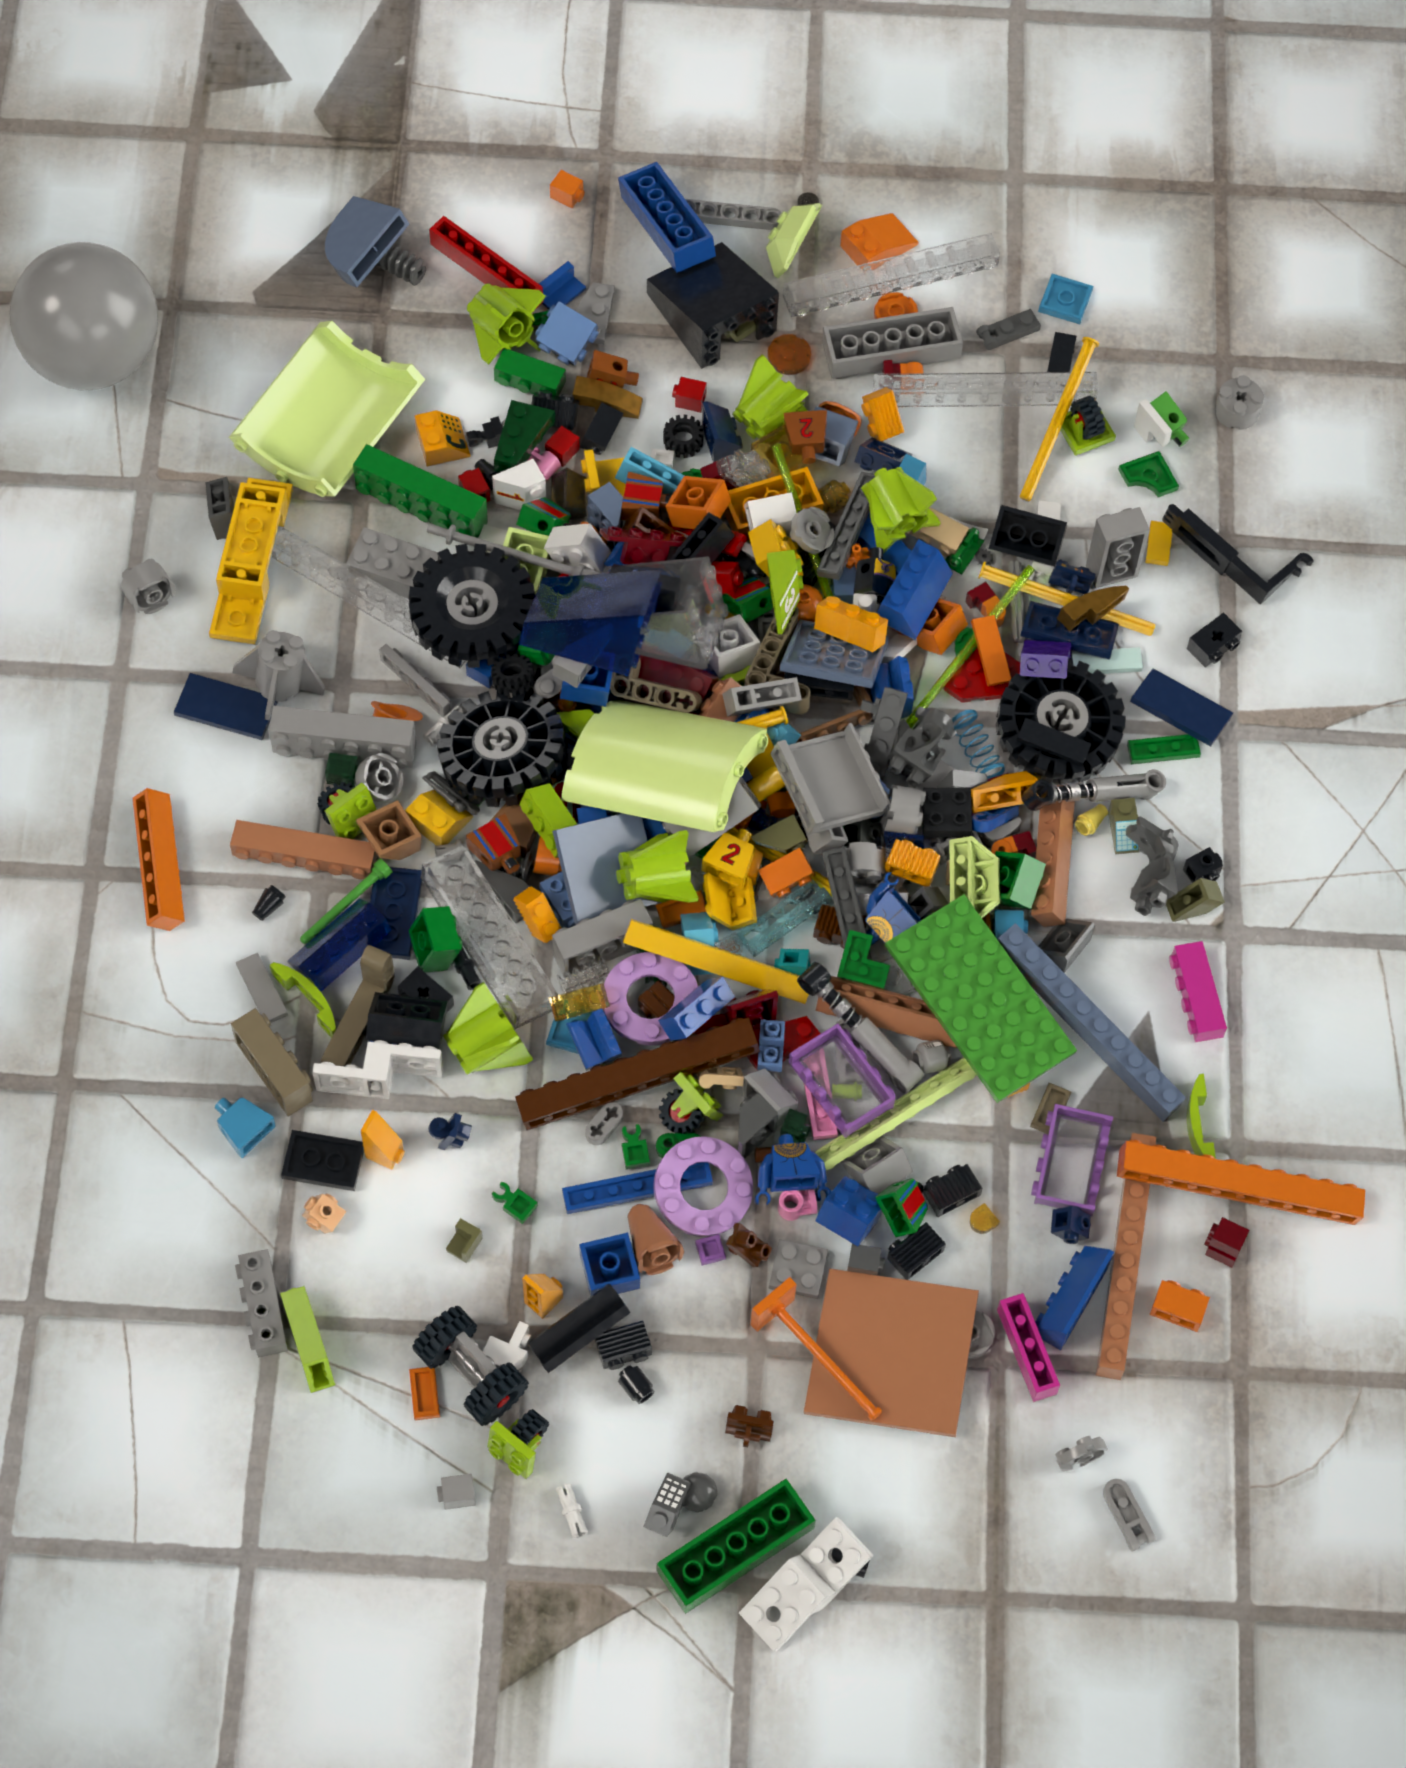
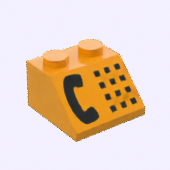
[415,410,470,467]

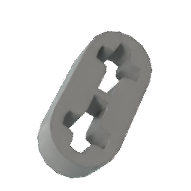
[585,1102,623,1145]

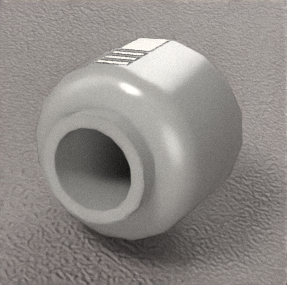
[913,1040,951,1074]

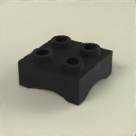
[922,788,972,839]

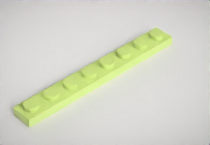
[815,1057,976,1171]

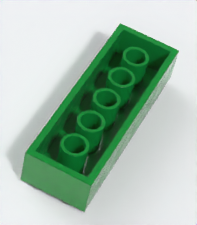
[353,444,488,538]
[656,1478,816,1614]

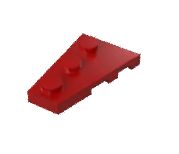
[747,1016,821,1071]

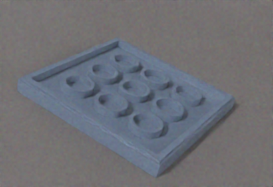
[780,619,889,688]
[552,813,661,925]

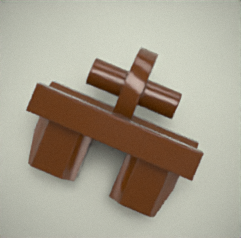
[726,1223,772,1267]
[725,1405,774,1448]

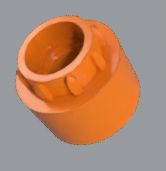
[533,836,562,876]

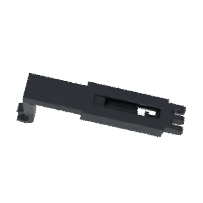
[1162,504,1314,605]

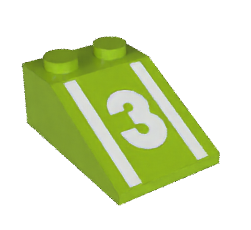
[767,550,804,635]

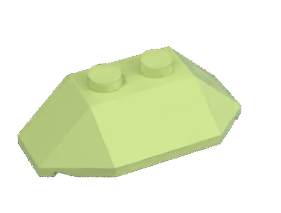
[766,203,823,278]
[949,836,1000,918]

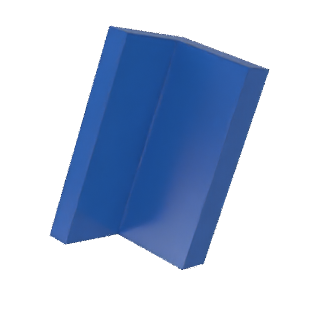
[539,261,586,309]

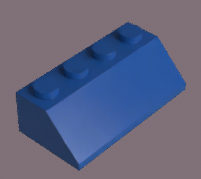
[877,539,953,640]
[1035,1246,1114,1351]

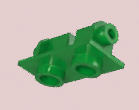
[945,527,984,575]

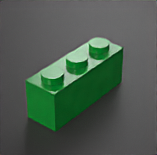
[494,348,566,396]

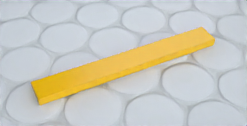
[623,919,809,1004]

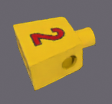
[701,828,754,889]

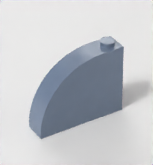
[325,196,409,287]

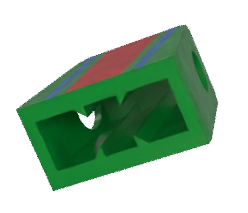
[516,497,571,536]
[721,577,773,623]
[875,1178,928,1237]

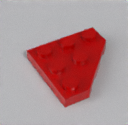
[943,647,1020,703]

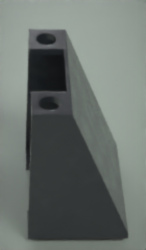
[647,242,779,369]

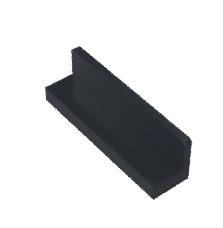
[528,1284,631,1373]

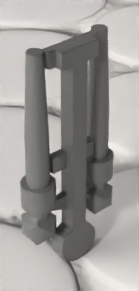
[422,771,480,815]

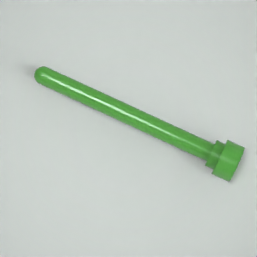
[300,858,393,944]

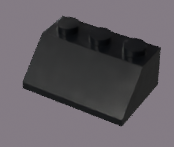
[988,505,1067,567]
[366,992,448,1049]

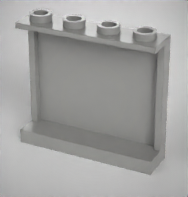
[770,723,891,835]

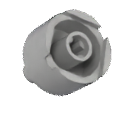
[1215,375,1264,430]
[121,559,175,614]
[883,785,926,837]
[841,842,885,888]

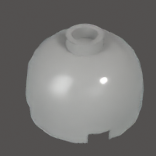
[355,753,403,802]

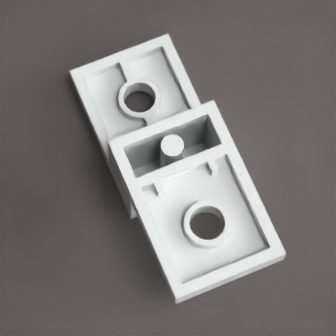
[312,1040,443,1099]
[739,1517,874,1652]

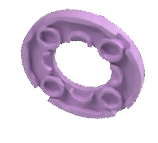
[602,952,698,1045]
[654,1137,753,1237]

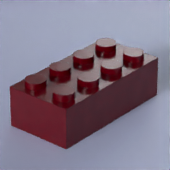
[619,638,720,715]

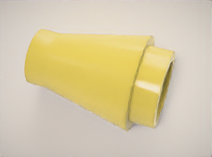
[1075,804,1108,836]

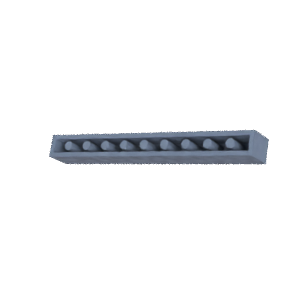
[998,923,1186,1122]

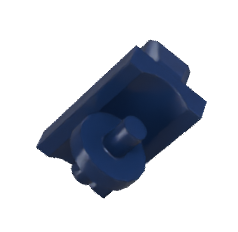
[1048,559,1095,594]
[428,1113,472,1150]

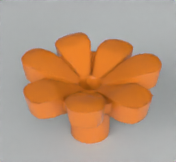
[846,543,869,569]

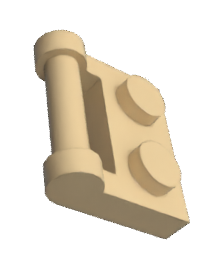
[696,1066,744,1090]

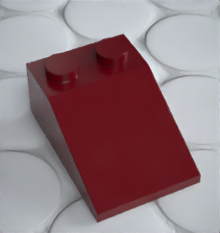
[720,989,778,1030]

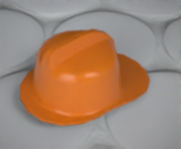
[371,701,423,721]

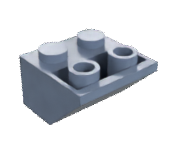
[814,406,858,466]
[587,482,623,549]

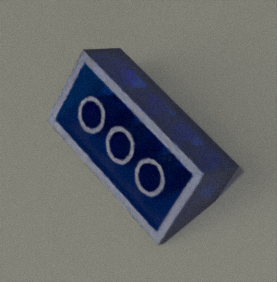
[287,898,391,992]

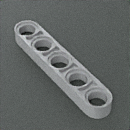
[685,199,781,230]

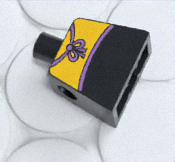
[854,547,896,605]

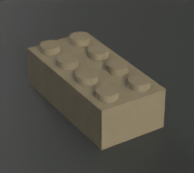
[230,1008,313,1117]

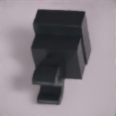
[466,416,503,448]

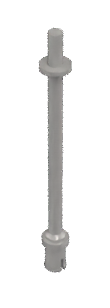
[427,524,604,587]

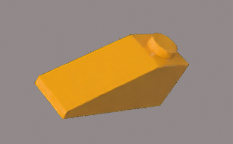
[971,771,1038,813]
[361,1110,405,1170]
[522,1273,563,1319]

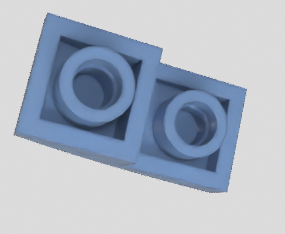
[757,1020,785,1072]

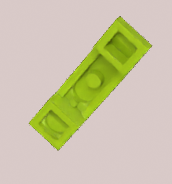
[270,962,336,1038]
[1187,1074,1216,1159]

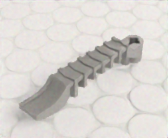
[875,817,1022,899]

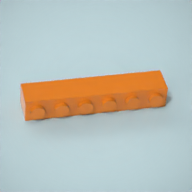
[132,788,185,931]

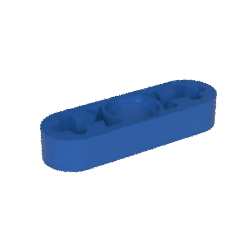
[972,805,1019,833]

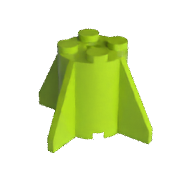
[467,284,546,365]
[732,354,809,442]
[861,467,941,554]
[616,830,699,903]
[443,982,534,1075]

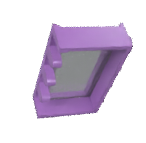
[789,1023,895,1139]
[1031,1104,1113,1216]

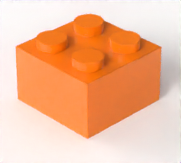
[665,476,731,529]

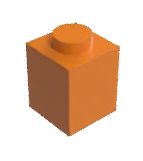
[550,170,585,208]

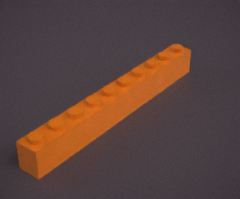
[1117,1140,1365,1225]

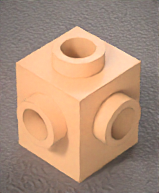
[302,1194,346,1234]

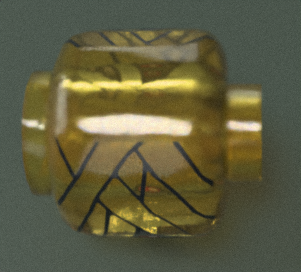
[818,479,851,513]

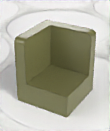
[446,1218,483,1263]

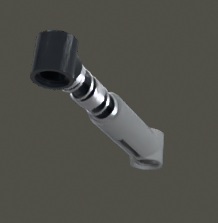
[1022,769,1166,811]
[797,962,924,1094]

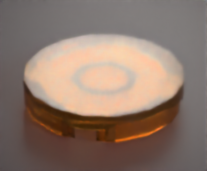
[767,334,811,375]

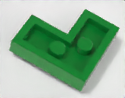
[837,930,890,990]

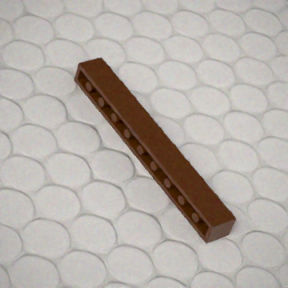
[515,1017,760,1131]

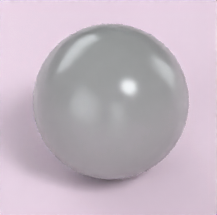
[9,242,158,390]

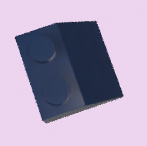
[702,401,743,463]

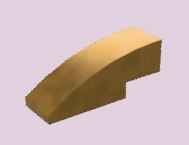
[572,376,643,419]
[1057,585,1129,631]

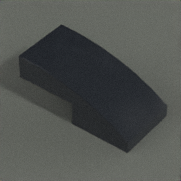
[1047,332,1077,378]

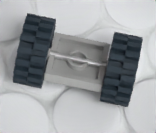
[412,1305,529,1426]

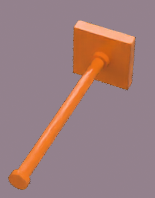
[750,1277,882,1421]

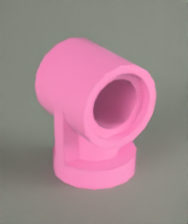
[527,447,561,482]
[778,1189,817,1221]

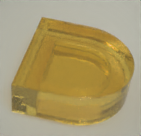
[969,1203,1000,1234]

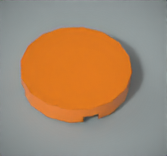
[874,292,918,319]

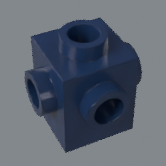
[1051,1206,1091,1244]

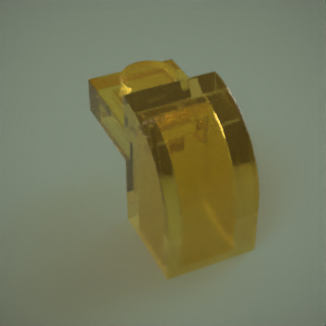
[549,983,610,1022]

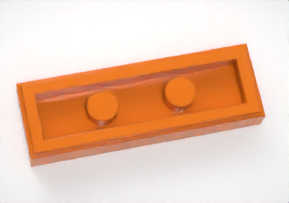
[971,615,1011,687]

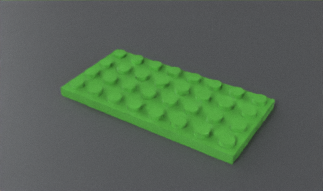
[884,894,1077,1103]

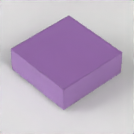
[695,1234,726,1266]

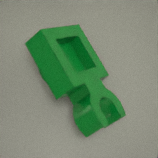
[621,1124,650,1170]
[492,1182,538,1224]

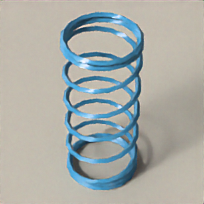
[952,709,1006,780]

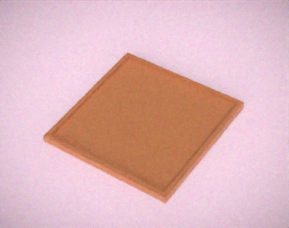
[804,1269,979,1437]

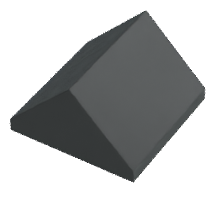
[1038,919,1095,973]

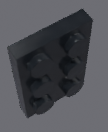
[281,1130,364,1191]

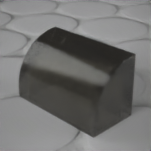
[551,468,587,520]

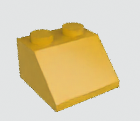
[405,790,473,846]

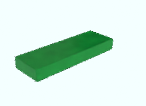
[1127,734,1201,765]

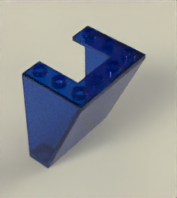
[519,570,663,676]

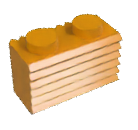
[861,387,904,442]
[885,839,941,887]
[513,886,562,943]

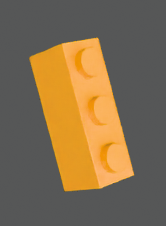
[814,596,888,652]

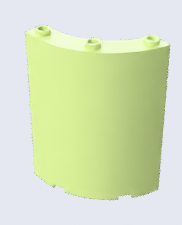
[229,321,425,497]
[561,699,768,832]

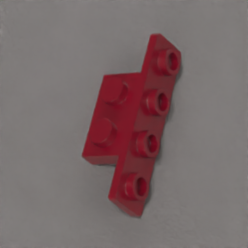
[599,526,687,567]

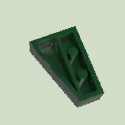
[494,400,555,473]

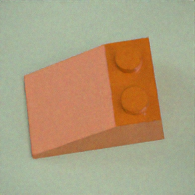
[840,213,919,276]
[890,598,968,655]

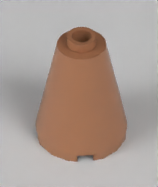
[627,1204,684,1275]

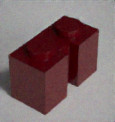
[1204,1217,1250,1268]

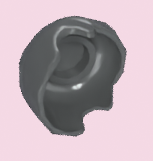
[683,1472,717,1512]

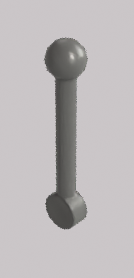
[754,859,771,902]

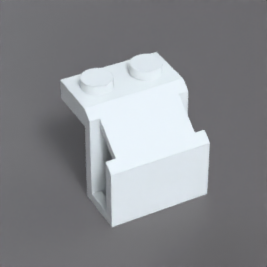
[744,492,796,545]

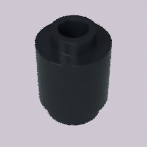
[618,1365,655,1404]

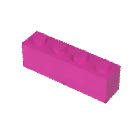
[1169,941,1227,1042]
[997,1293,1060,1402]

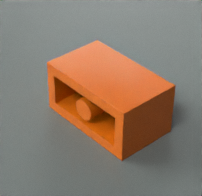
[758,848,816,899]
[1150,1280,1210,1332]

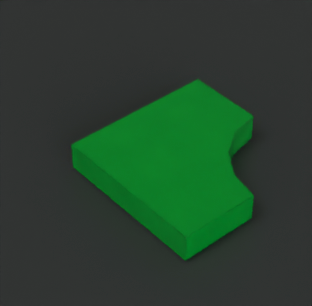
[1118,451,1179,497]

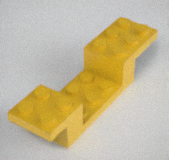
[209,477,293,644]

